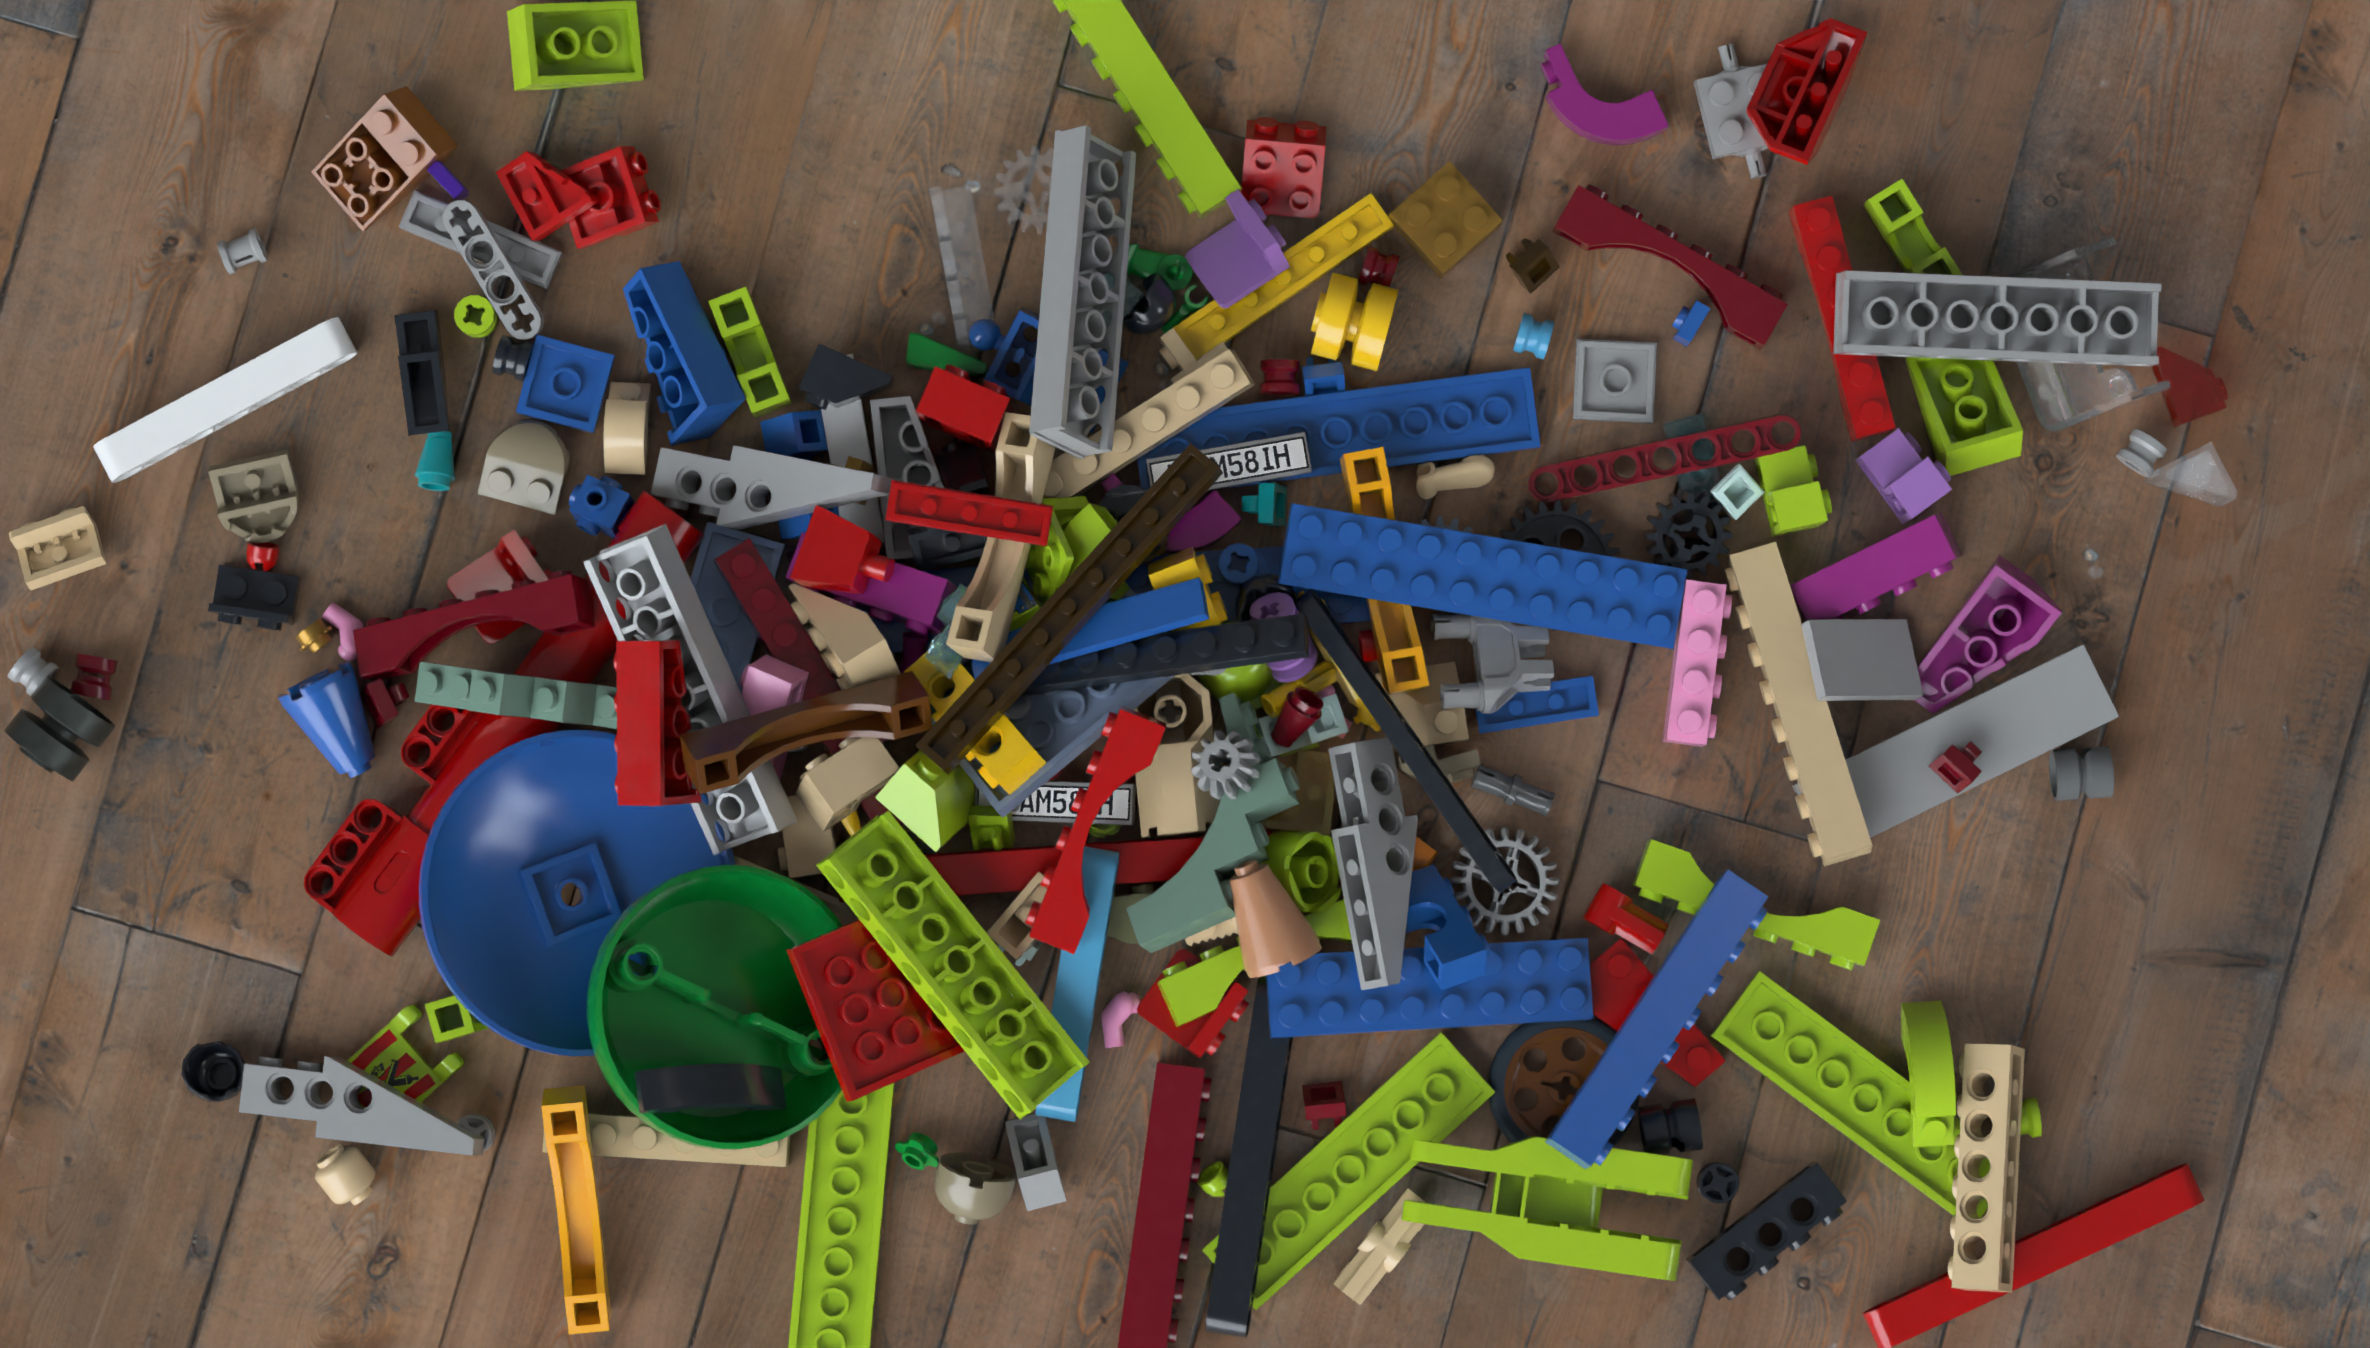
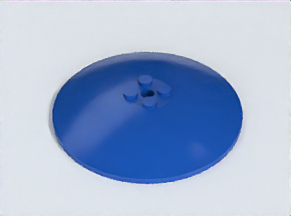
[419,730,735,1057]

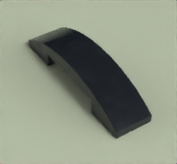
[635,1064,787,1113]

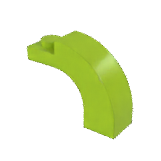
[1901,1001,1956,1147]

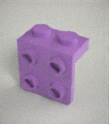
[1185,189,1290,308]

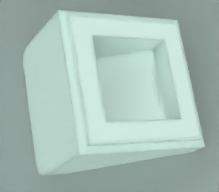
[1710,463,1764,520]

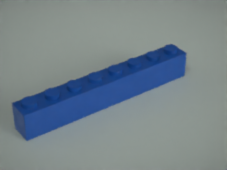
[1545,870,1768,1169]

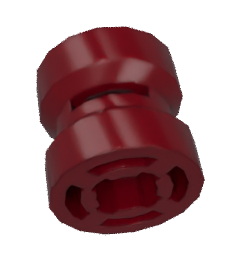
[70,653,118,701]

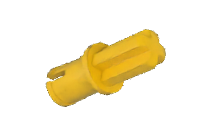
[1260,661,1337,718]

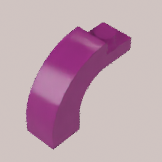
[1541,43,1669,145]
[1101,473,1242,554]

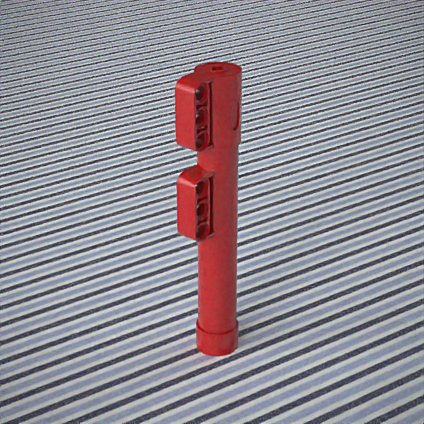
[304,491,705,957]

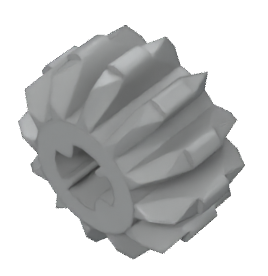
[1190,730,1261,799]

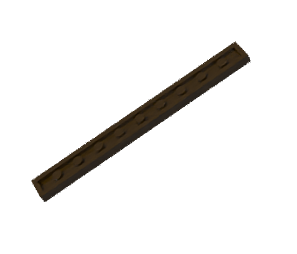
[916,443,1223,775]

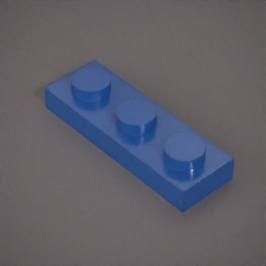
[1475,676,1599,734]

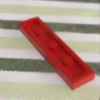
[885,480,1053,546]

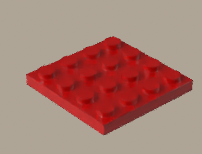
[786,919,964,1102]

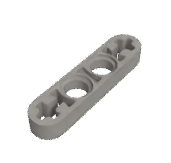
[443,200,544,340]

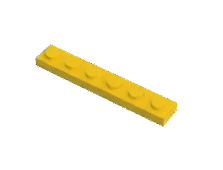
[1173,193,1394,360]

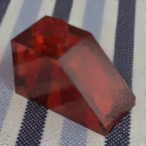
[2151,347,2228,428]

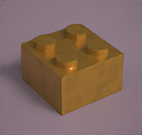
[1389,161,1503,280]

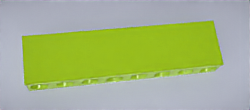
[816,810,1090,1120]

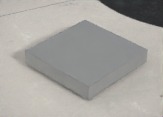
[1572,339,1657,424]

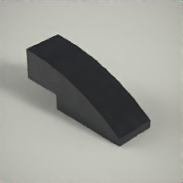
[394,310,449,436]

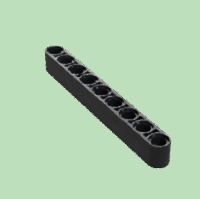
[1206,976,1293,1338]

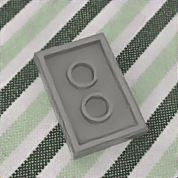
[1801,619,1923,701]

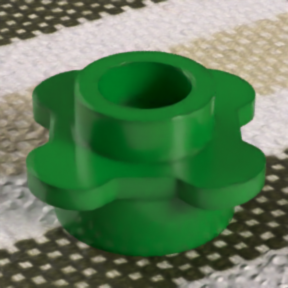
[895,1132,939,1170]

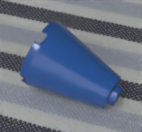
[278,661,375,778]

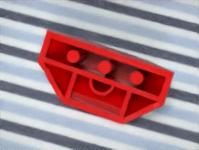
[1746,18,1868,165]

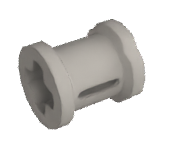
[217,227,268,275]

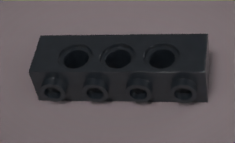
[1686,1161,1847,1301]

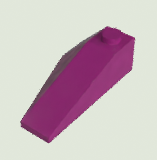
[1915,555,2062,714]

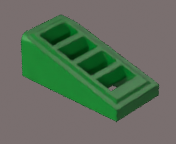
[906,331,988,378]

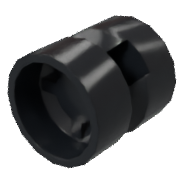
[1638,1098,1703,1155]

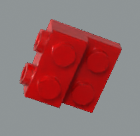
[560,146,661,249]

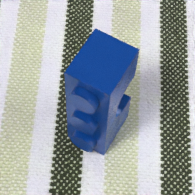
[760,410,840,540]
[1406,864,1490,990]

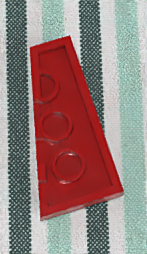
[1590,938,1726,1087]

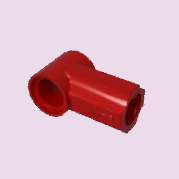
[1582,883,1669,955]

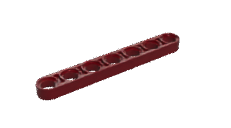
[1528,414,1801,502]

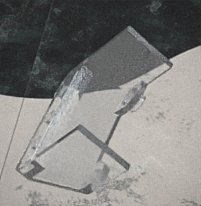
[2011,237,2171,431]

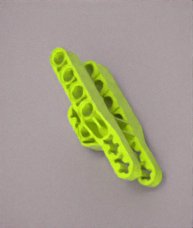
[1401,1136,1693,1281]

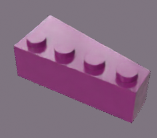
[1790,512,1963,621]
[785,533,963,639]

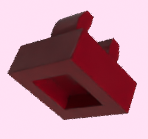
[360,679,410,729]
[1928,741,1982,794]
[1302,1081,1346,1130]

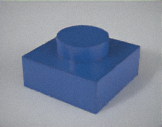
[1672,300,1710,347]

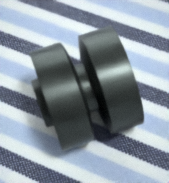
[4,675,116,781]

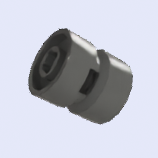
[2049,746,2114,801]

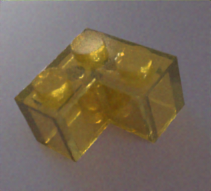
[1256,750,1335,836]

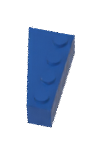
[623,261,746,446]

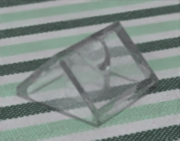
[2144,442,2238,507]

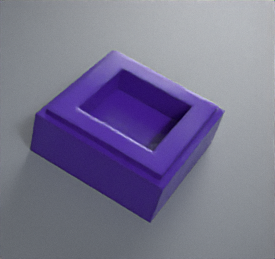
[427,160,469,201]

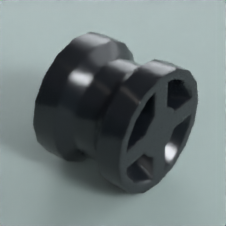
[492,335,534,382]
[1696,1162,1739,1204]

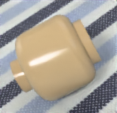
[315,1144,376,1205]

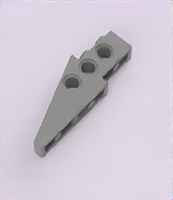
[651,445,892,530]
[1328,737,1418,990]
[239,1056,485,1156]

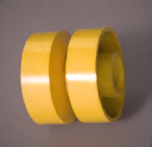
[1311,272,1399,371]

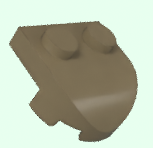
[478,420,570,515]
[208,449,299,543]
[1394,745,1481,783]

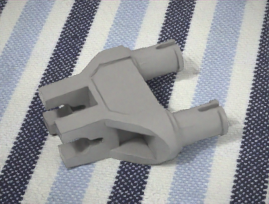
[1430,614,1555,714]

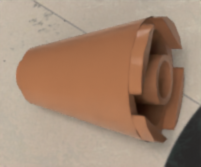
[1229,859,1322,978]

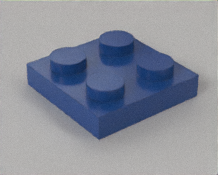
[516,335,616,434]

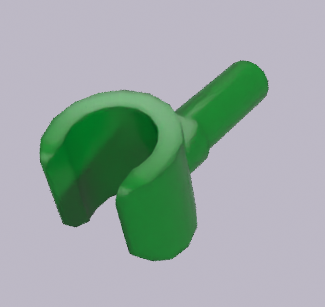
[1161,285,1208,333]

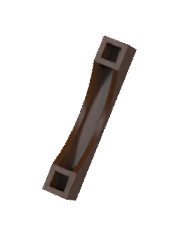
[680,671,932,794]

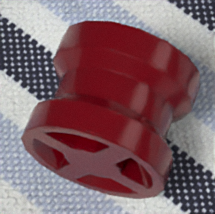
[1358,246,1400,287]
[1260,359,1300,395]

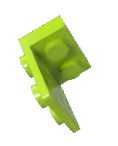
[1025,496,1089,605]

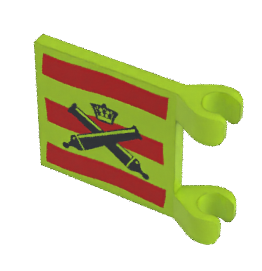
[347,1005,465,1108]

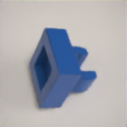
[1302,357,1345,396]

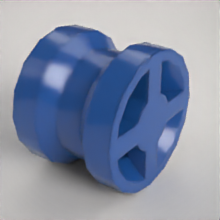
[1218,543,1259,585]

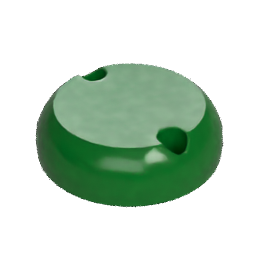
[587,865,843,1150]

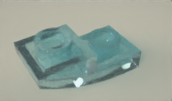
[1663,414,1721,501]
[924,584,967,679]

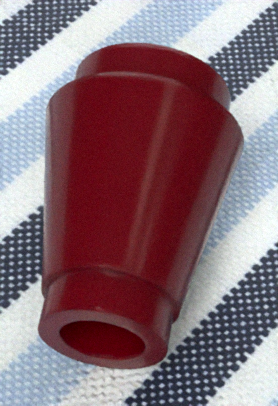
[1270,687,1324,748]

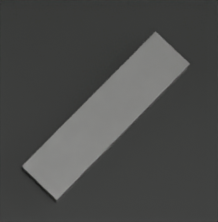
[1029,125,1136,459]
[1833,271,2161,367]
[583,524,798,855]
[1791,644,2119,838]

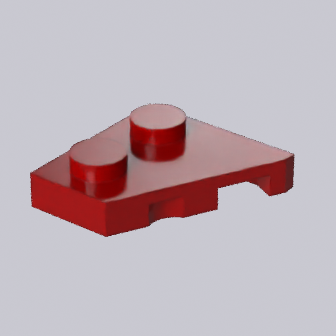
[496,151,599,241]

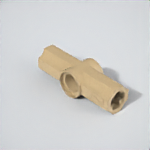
[1333,1188,1427,1305]

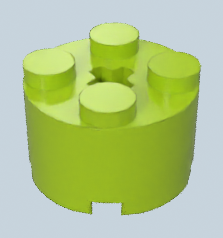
[1260,831,1342,913]

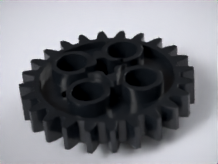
[1499,500,1620,631]

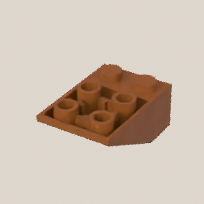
[311,86,458,232]

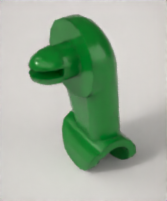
[1127,243,1193,291]

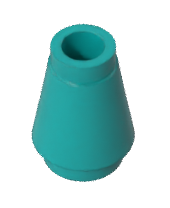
[415,431,455,491]

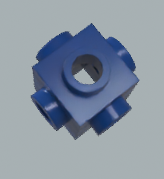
[569,474,635,538]

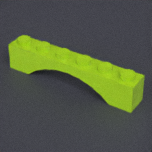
[1632,839,1880,971]
[1157,899,1352,1027]

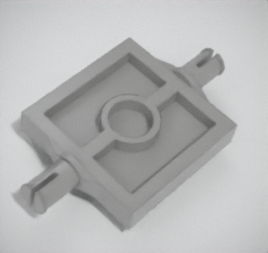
[1693,43,1768,179]

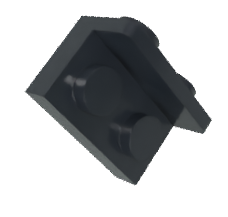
[208,565,301,631]

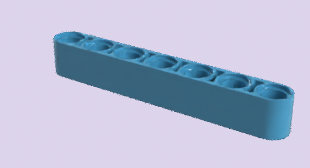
[1035,846,1120,1122]

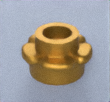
[295,618,333,654]

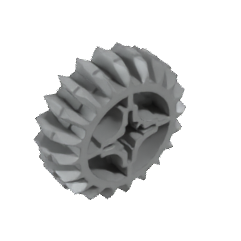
[1450,827,1559,936]

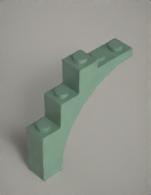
[415,662,617,729]
[1126,693,1300,953]

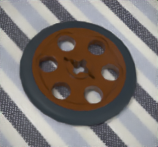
[1488,1018,1640,1146]

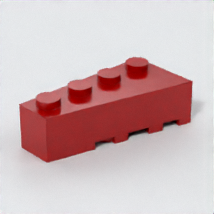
[613,640,701,806]

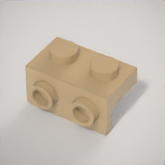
[9,506,107,591]

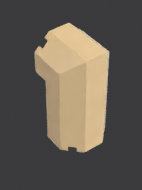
[1134,674,1220,838]

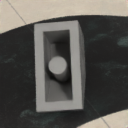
[1005,1114,1066,1211]

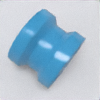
[1513,313,1555,360]

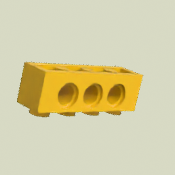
[904,640,1046,795]

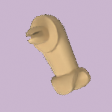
[1416,455,1495,499]

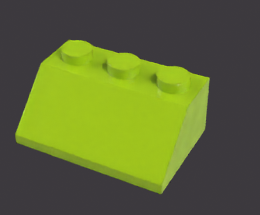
[875,750,975,852]

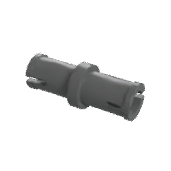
[1471,764,1555,817]

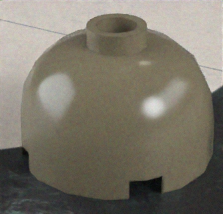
[934,1153,1016,1225]

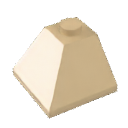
[1375,661,1469,752]

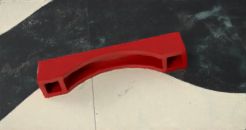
[1788,196,1896,443]
[1025,705,1167,954]

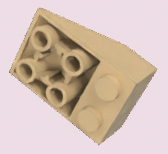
[789,583,901,690]

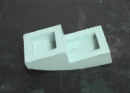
[1255,694,1349,757]

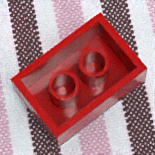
[916,364,1014,455]

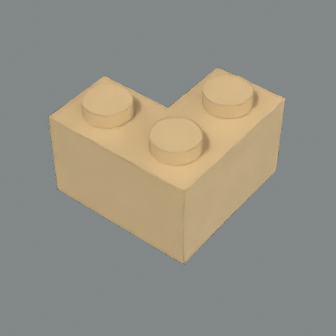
[796,737,900,832]

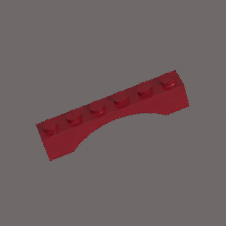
[1552,184,1788,350]
[353,571,595,681]

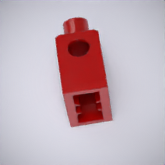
[790,505,895,595]

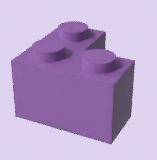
[1855,428,1952,524]

